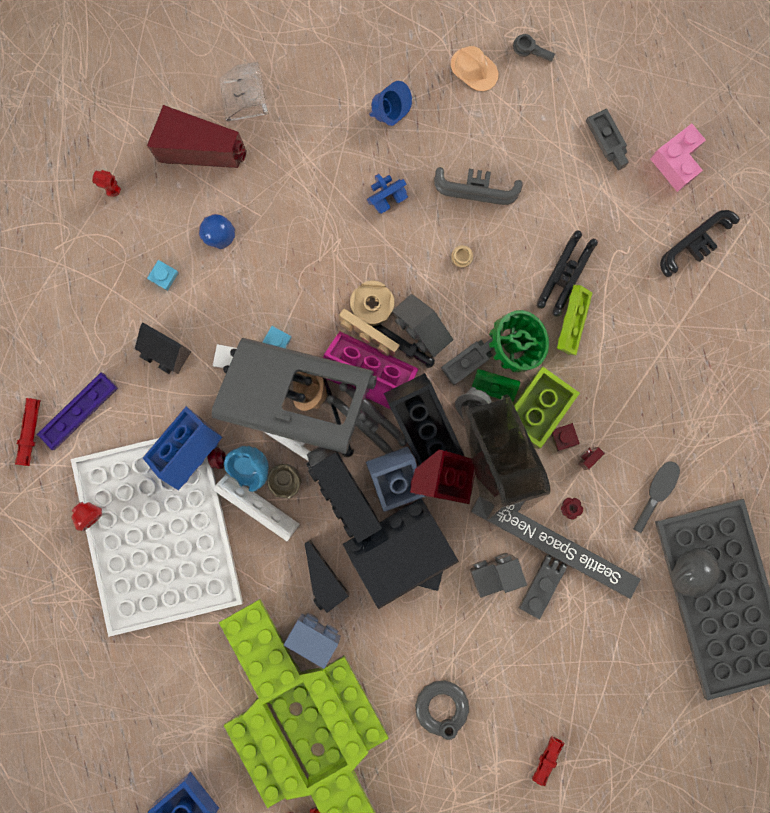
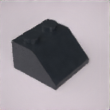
[135,322,192,374]

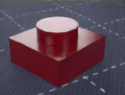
[551,423,580,451]
[578,447,605,470]

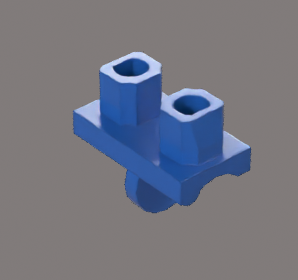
[366,173,408,214]

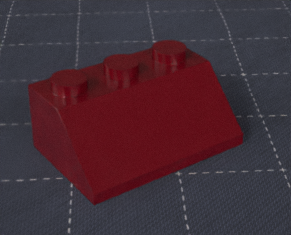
[410,450,478,505]

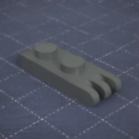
[518,554,567,620]

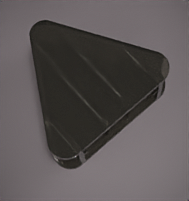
[462,394,550,520]

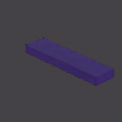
[36,372,118,450]

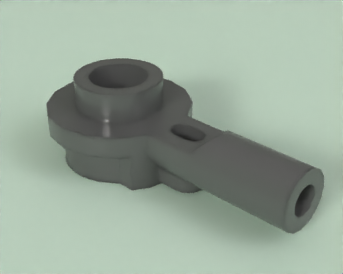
[513,34,555,62]

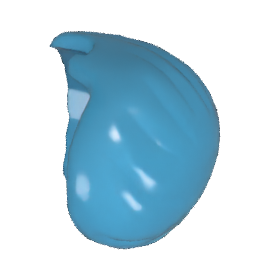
[224,446,269,492]

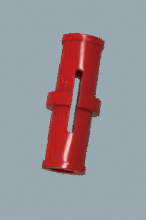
[532,736,565,786]

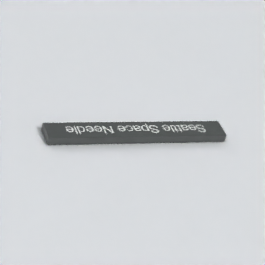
[471,492,641,599]

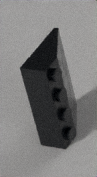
[343,498,459,609]

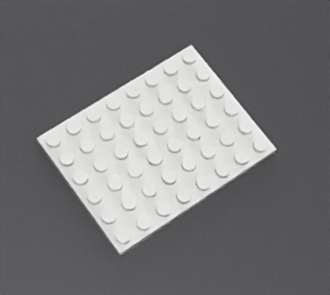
[71,438,243,637]

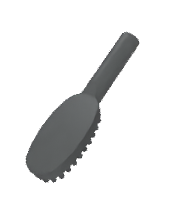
[633,461,680,533]

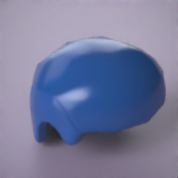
[199,214,235,249]

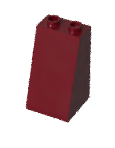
[147,105,247,168]

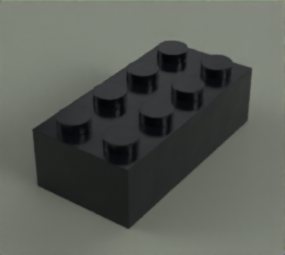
[384,373,465,465]
[306,447,382,543]

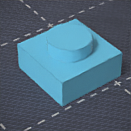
[147,260,179,291]
[263,326,292,348]

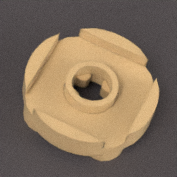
[350,281,394,326]

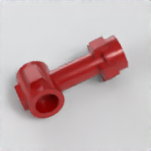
[92,170,121,197]

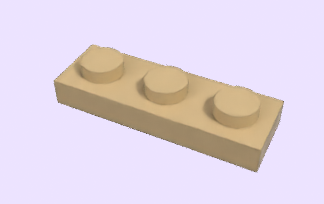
[339,308,400,357]

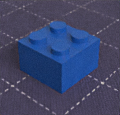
[148,772,219,813]

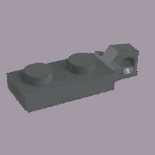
[586,108,629,170]
[441,338,494,386]

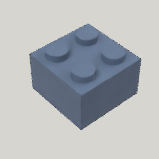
[366,447,426,512]
[284,613,341,669]

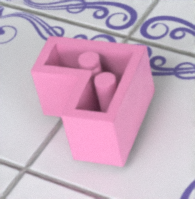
[650,124,706,192]

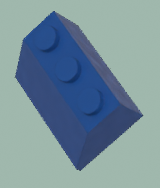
[143,406,223,491]

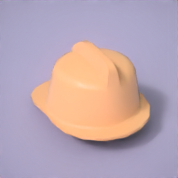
[451,46,498,91]
[293,372,327,411]

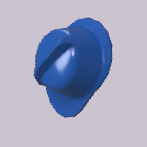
[369,81,412,126]

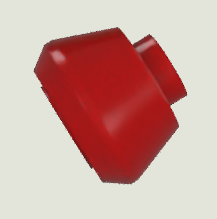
[71,502,102,531]

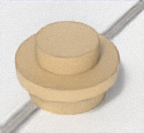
[451,245,473,268]

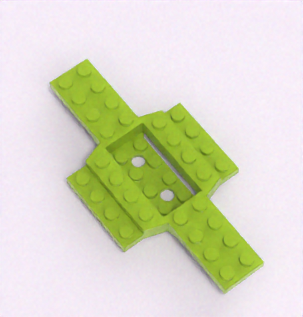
[219,599,389,813]

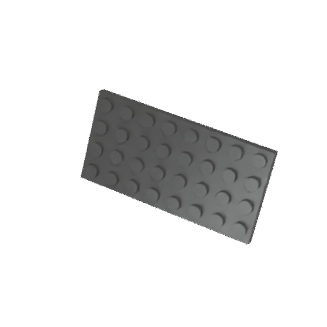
[655,499,770,700]

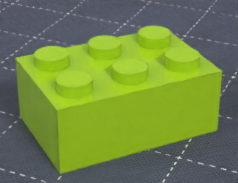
[500,367,580,449]

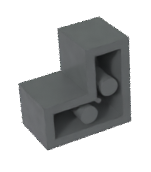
[392,294,454,357]
[469,553,527,598]

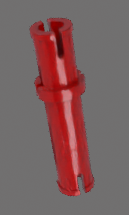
[15,398,41,466]

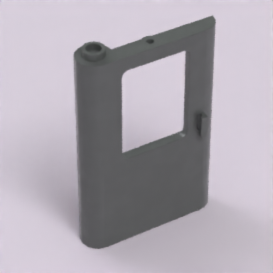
[212,338,377,454]

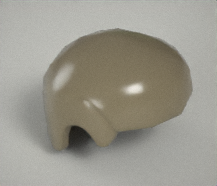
[267,464,301,499]

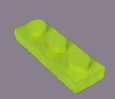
[557,285,593,355]

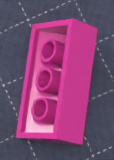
[323,331,418,409]

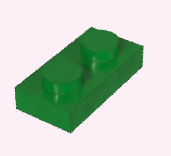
[471,369,520,403]

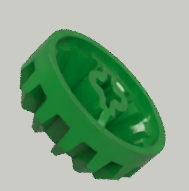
[489,310,549,373]

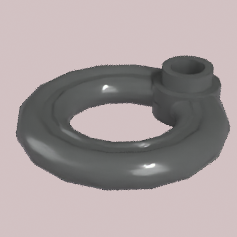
[415,680,469,740]

